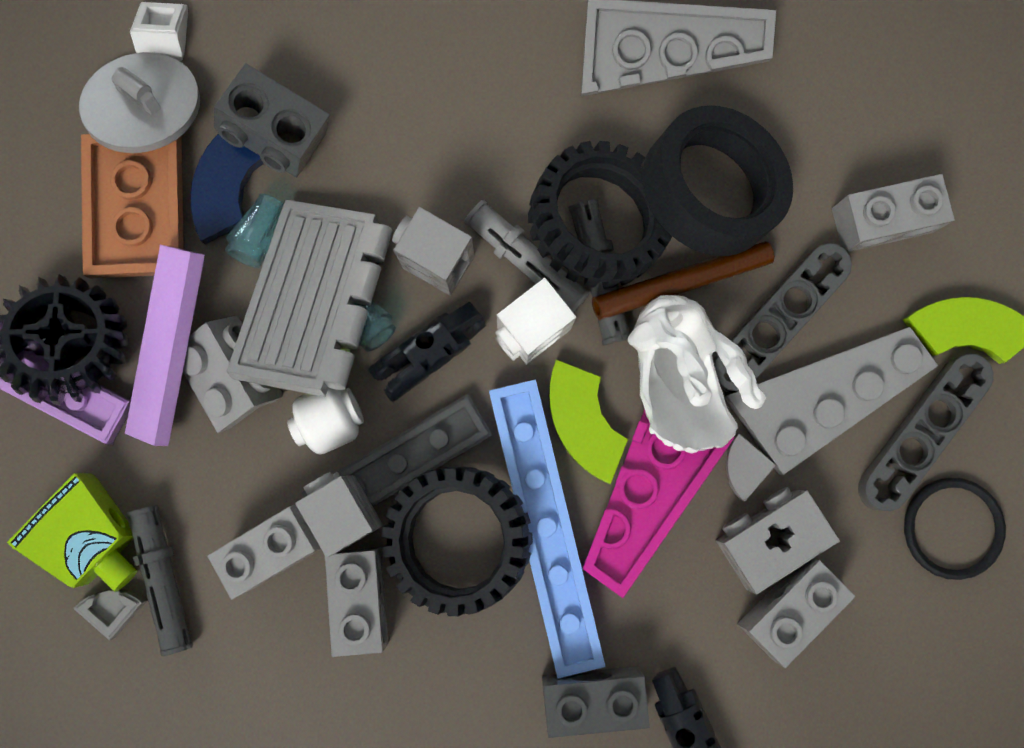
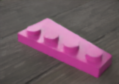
[583,409,735,598]

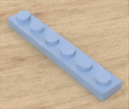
[489,379,606,679]

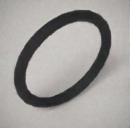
[904,478,1006,580]

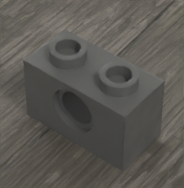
[542,666,650,738]

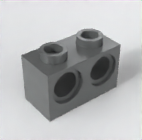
[214,63,330,178]

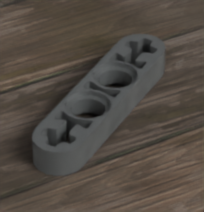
[713,243,852,393]
[858,354,994,511]

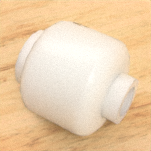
[287,388,364,455]

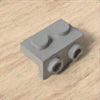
[183,316,283,433]

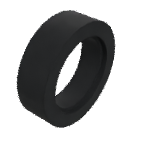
[642,105,793,256]

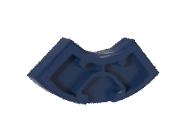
[191,134,264,244]

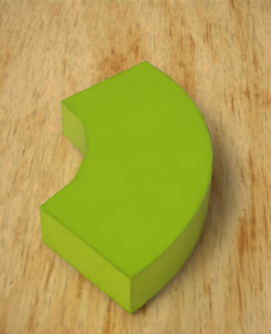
[903,297,1024,364]
[549,360,628,484]

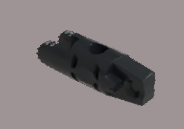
[369,302,486,402]
[652,667,721,748]

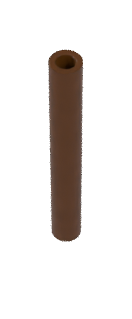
[592,241,775,320]

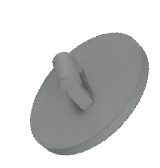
[79,52,200,153]

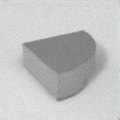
[726,433,776,502]
[73,589,147,640]

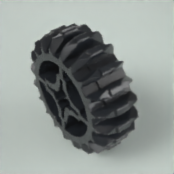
[0,274,129,406]

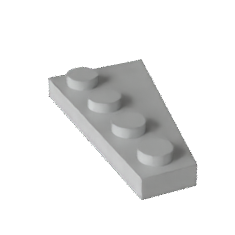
[581,0,776,97]
[724,327,938,475]

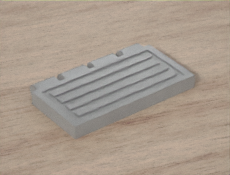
[226,199,393,397]

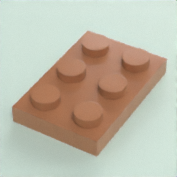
[81,134,184,279]

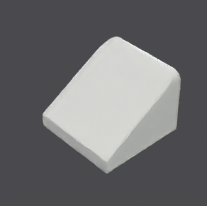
[130,2,188,61]

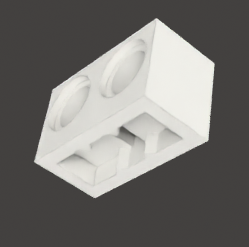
[495,277,576,365]

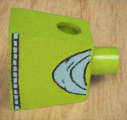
[7,473,138,592]

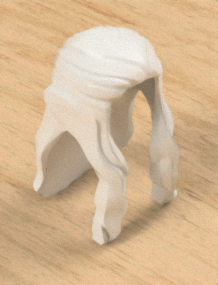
[627,295,767,454]

